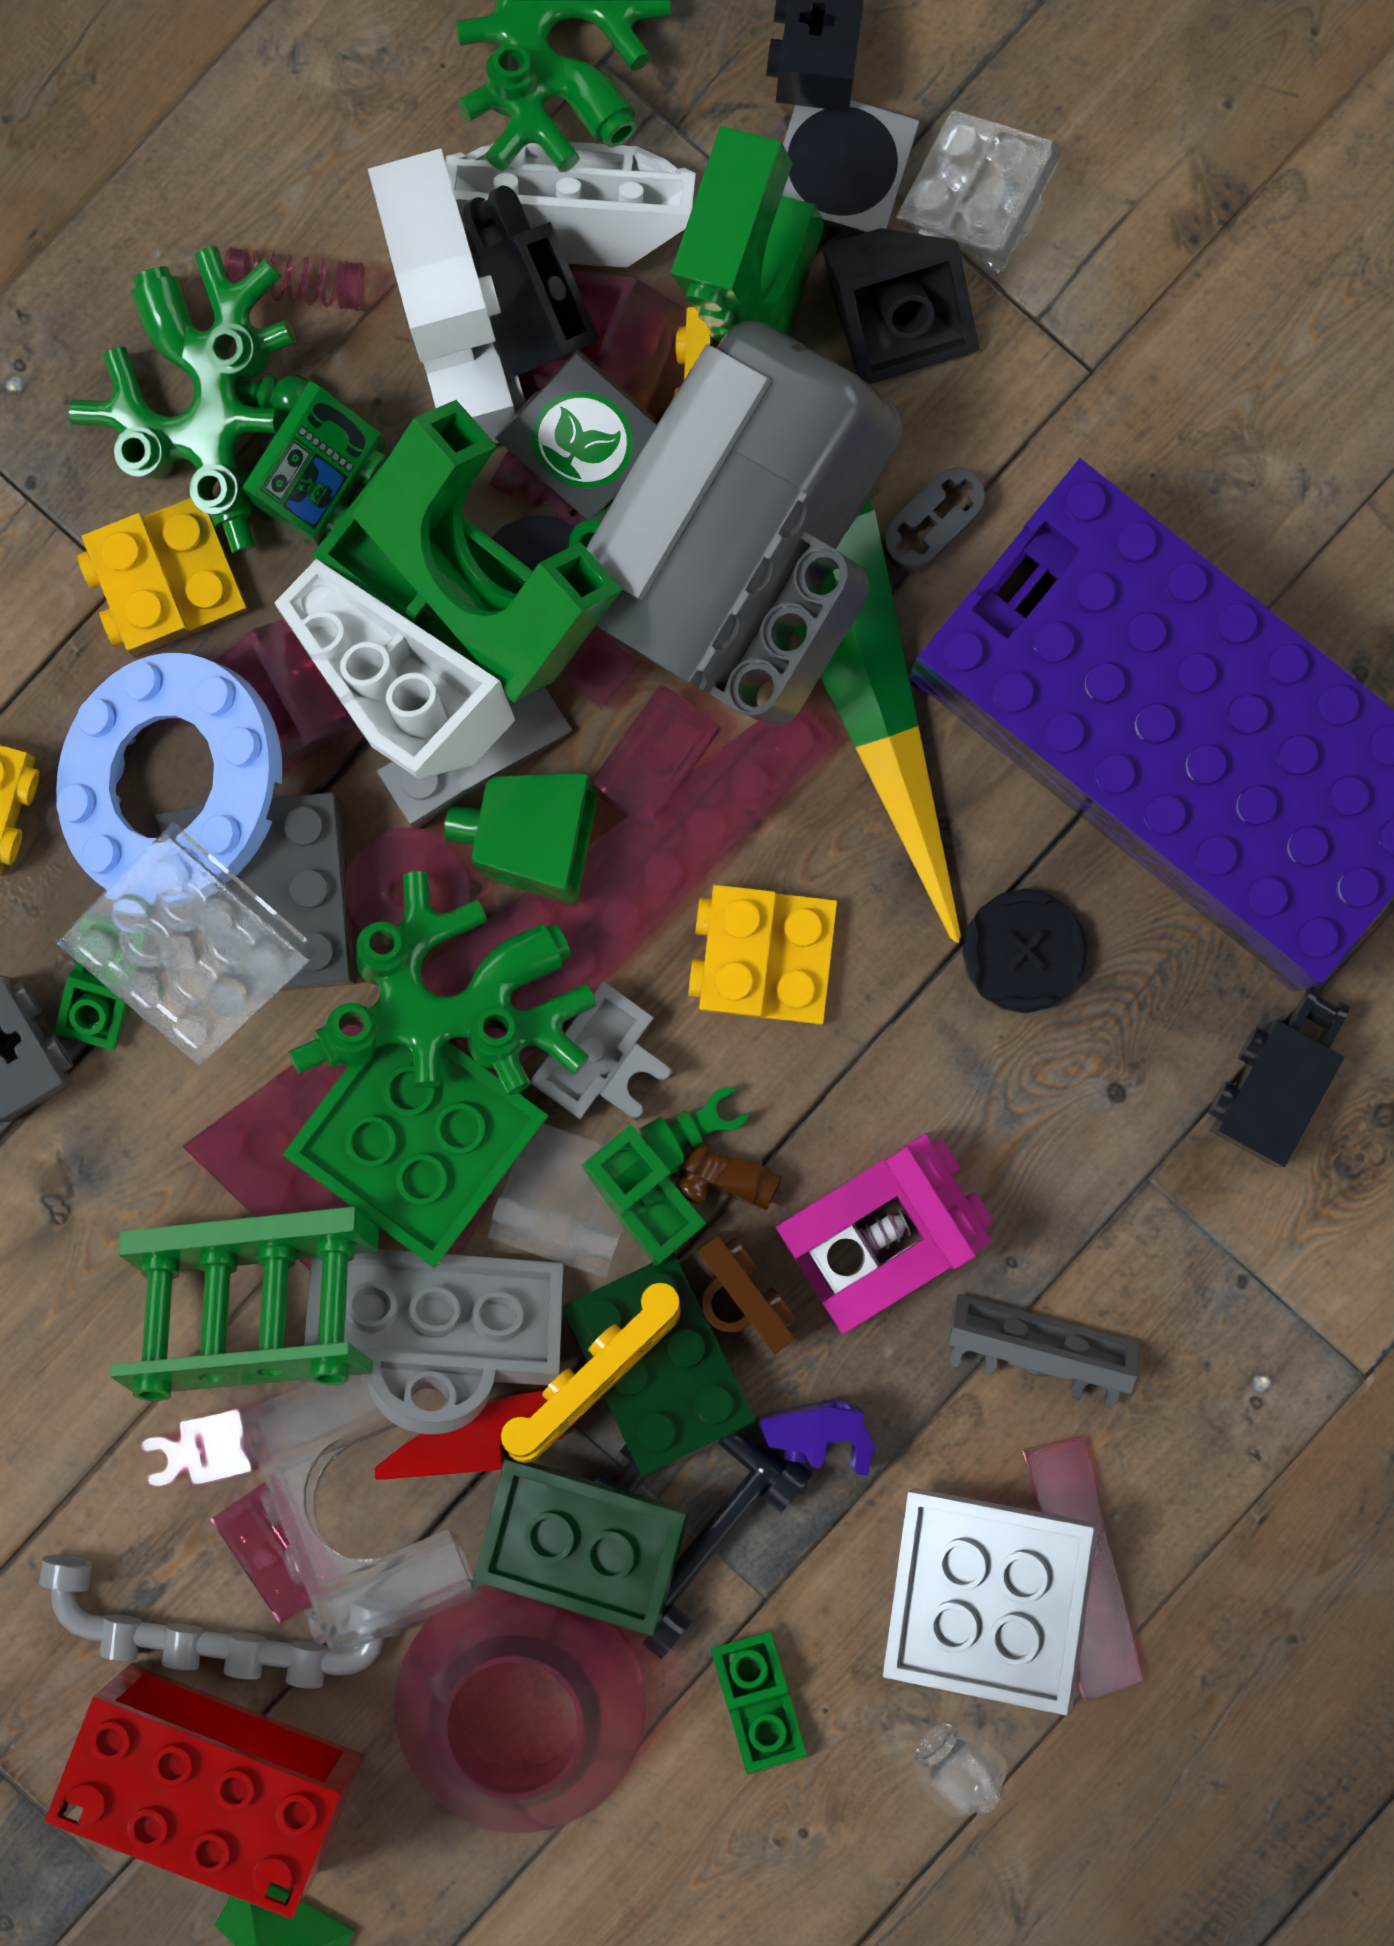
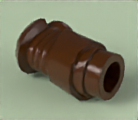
[675,1144,782,1211]

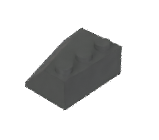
[154,793,356,995]

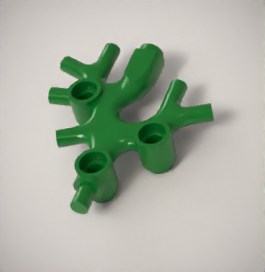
[455,0,671,172]
[69,246,296,554]
[288,871,596,1095]

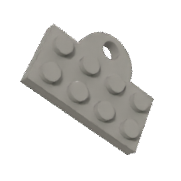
[304,1249,563,1434]

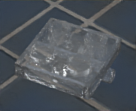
[896,109,1062,274]
[487,1124,624,1278]

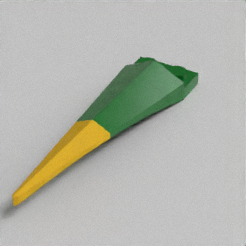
[795,497,961,943]

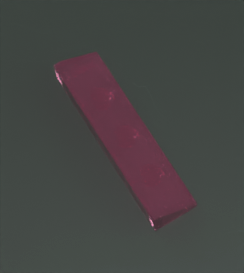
[1022,1435,1143,1701]

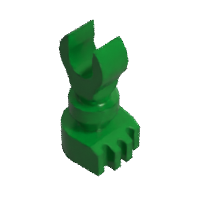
[639,1087,750,1177]

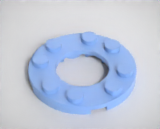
[56,653,282,905]

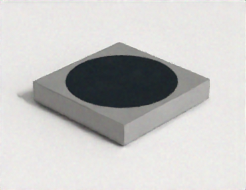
[782,100,919,235]

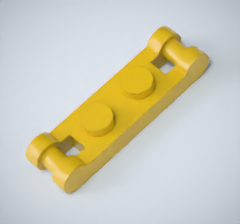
[501,1283,681,1463]

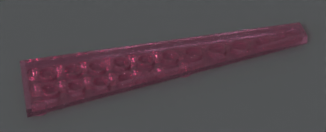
[182,706,837,1271]

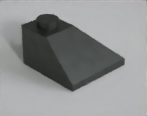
[822,228,980,384]

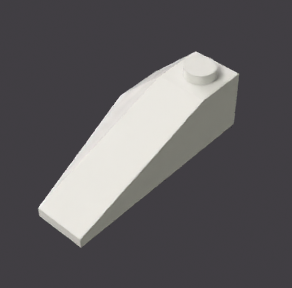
[274,559,515,779]

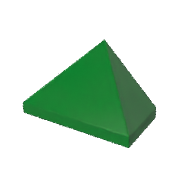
[214,1882,356,1946]

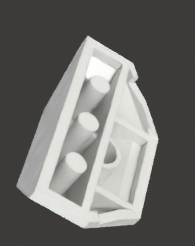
[445,142,695,268]

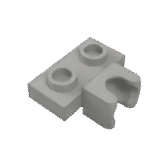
[530,981,673,1121]

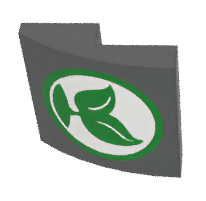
[495,349,659,519]

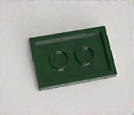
[562,1252,756,1479]
[473,1456,690,1636]

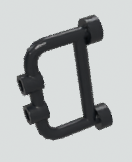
[595,1432,813,1660]

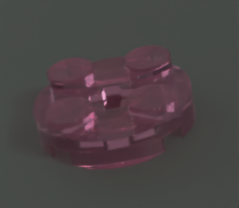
[345,828,471,951]

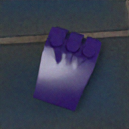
[758,1398,875,1476]

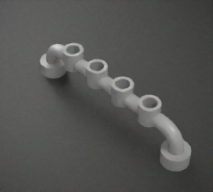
[39,1555,404,1688]

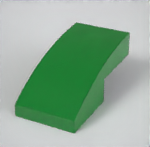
[581,1124,707,1266]

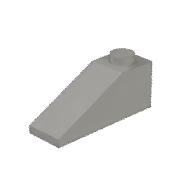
[377,686,573,831]

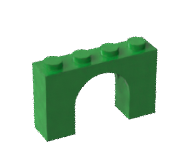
[671,125,825,343]
[351,400,622,703]

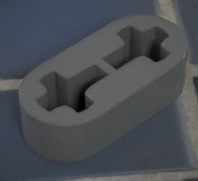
[884,468,985,571]

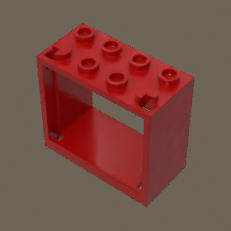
[44,1663,364,1919]

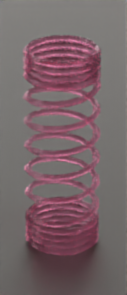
[224,247,365,311]

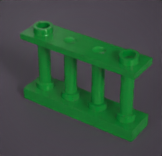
[110,1207,379,1401]

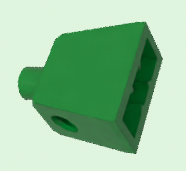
[444,773,599,906]

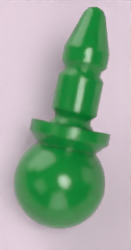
[235,373,309,422]

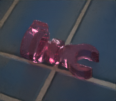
[489,451,582,527]

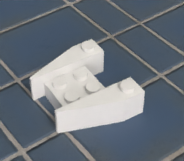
[368,148,525,444]

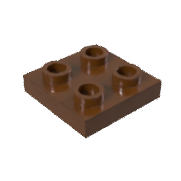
[697,1233,797,1355]

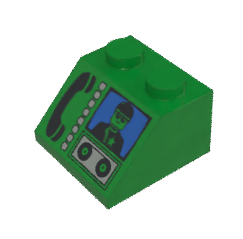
[242,381,387,547]

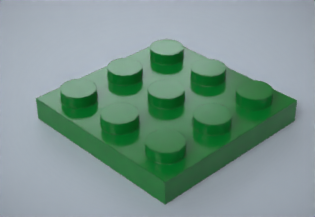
[282,1041,549,1268]

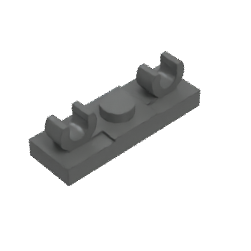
[948,1294,1139,1409]

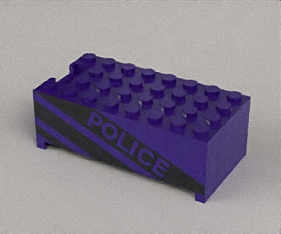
[909,458,1394,992]

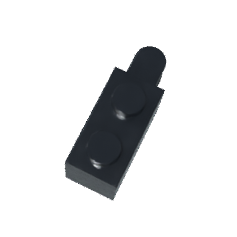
[463,185,600,379]
[1208,987,1350,1168]

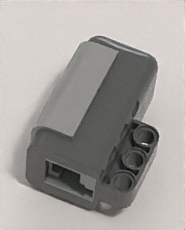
[586,320,904,726]

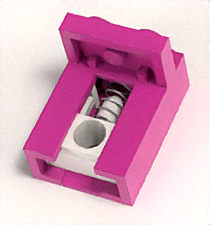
[775,1134,994,1335]

